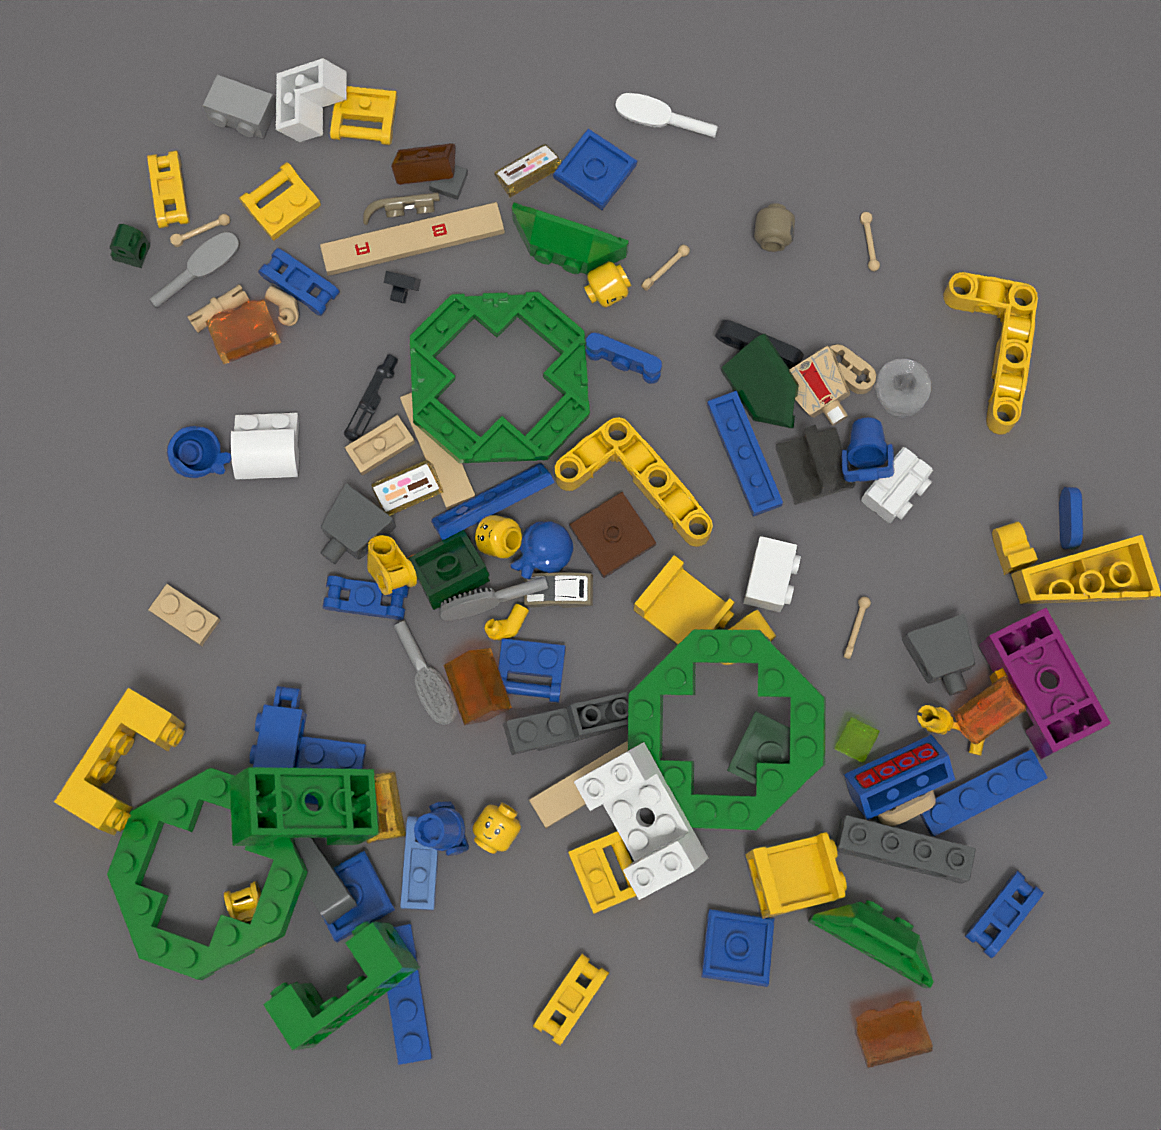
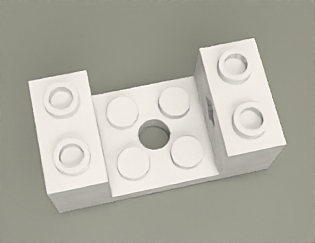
[574,742,708,900]

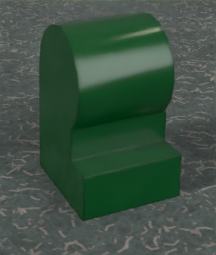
[109,224,151,268]

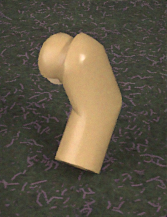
[265,286,299,326]

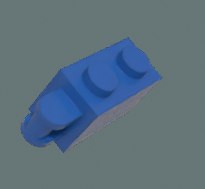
[249,686,307,768]

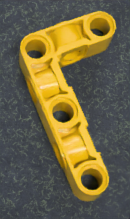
[943,272,1038,435]
[555,417,713,547]

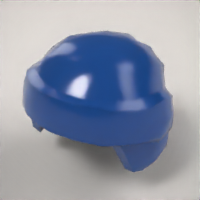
[167,426,232,478]
[510,521,574,579]

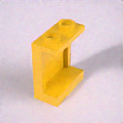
[745,832,847,919]

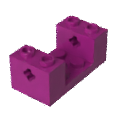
[978,608,1111,759]

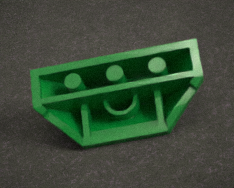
[512,202,629,275]
[808,900,934,989]

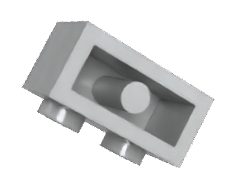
[203,75,276,139]

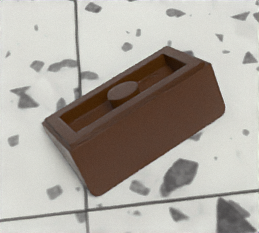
[391,143,456,185]

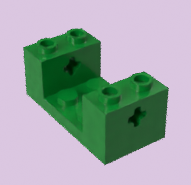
[229,767,379,846]
[263,921,420,1051]

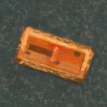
[953,675,1027,745]

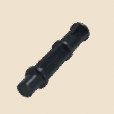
[344,354,398,442]

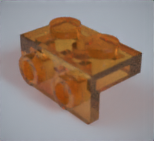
[855,1001,933,1068]

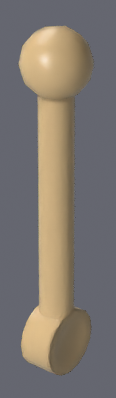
[860,212,880,271]
[170,214,230,247]
[641,245,690,291]
[844,597,871,659]

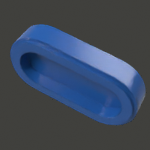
[1059,487,1083,550]

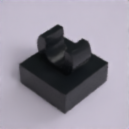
[383,271,421,304]

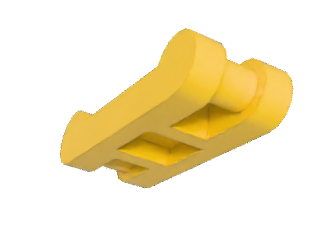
[147,150,190,228]
[533,954,609,1046]

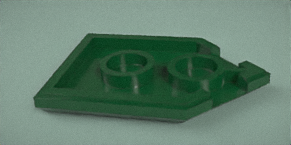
[721,334,799,429]

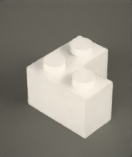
[276,58,346,142]

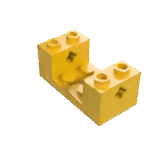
[54,688,186,836]

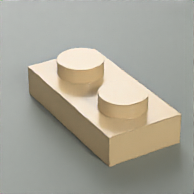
[344,415,415,476]
[148,584,221,646]

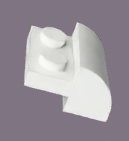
[231,413,299,479]

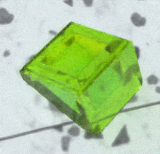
[834,717,880,763]

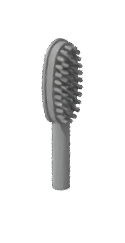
[149,232,239,308]
[440,576,549,621]
[394,621,457,725]

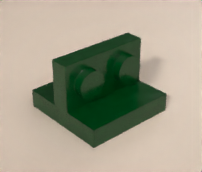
[407,530,490,610]
[727,711,790,785]

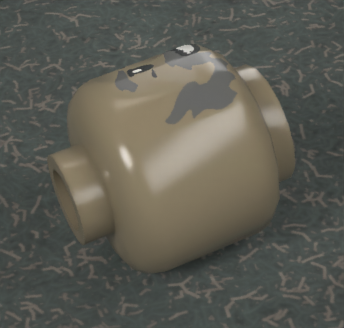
[754,204,795,252]

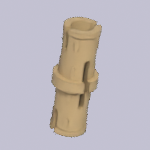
[187,284,250,333]

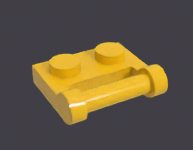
[330,86,397,145]
[239,162,321,241]
[568,831,637,914]

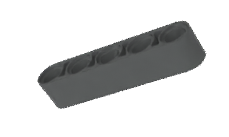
[294,838,357,925]

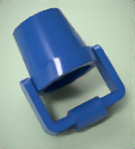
[842,418,895,482]
[414,801,469,856]

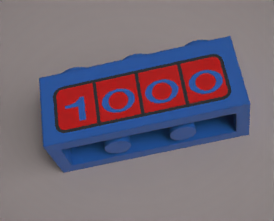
[844,734,955,820]

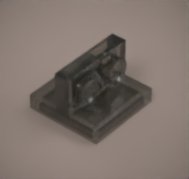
[775,424,856,505]

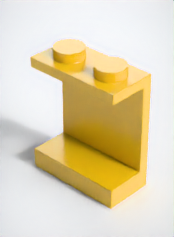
[634,555,735,645]

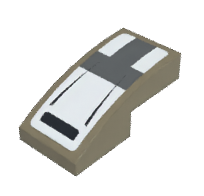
[524,573,593,608]

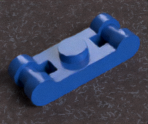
[258,248,340,316]
[586,333,662,384]
[322,576,409,620]
[965,871,1044,958]

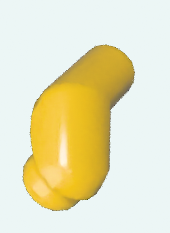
[484,604,529,641]

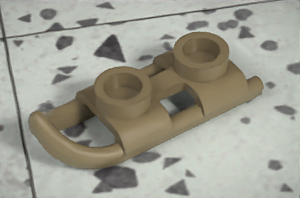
[363,193,440,225]

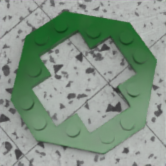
[410,292,590,463]
[628,629,826,830]
[107,768,308,981]

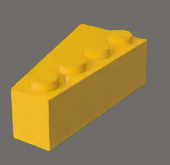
[1011,535,1161,604]

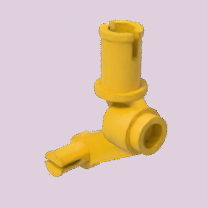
[917,705,990,756]

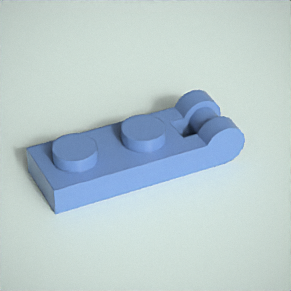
[400,816,439,911]

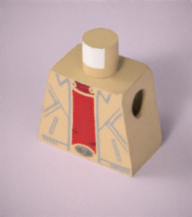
[790,345,851,426]

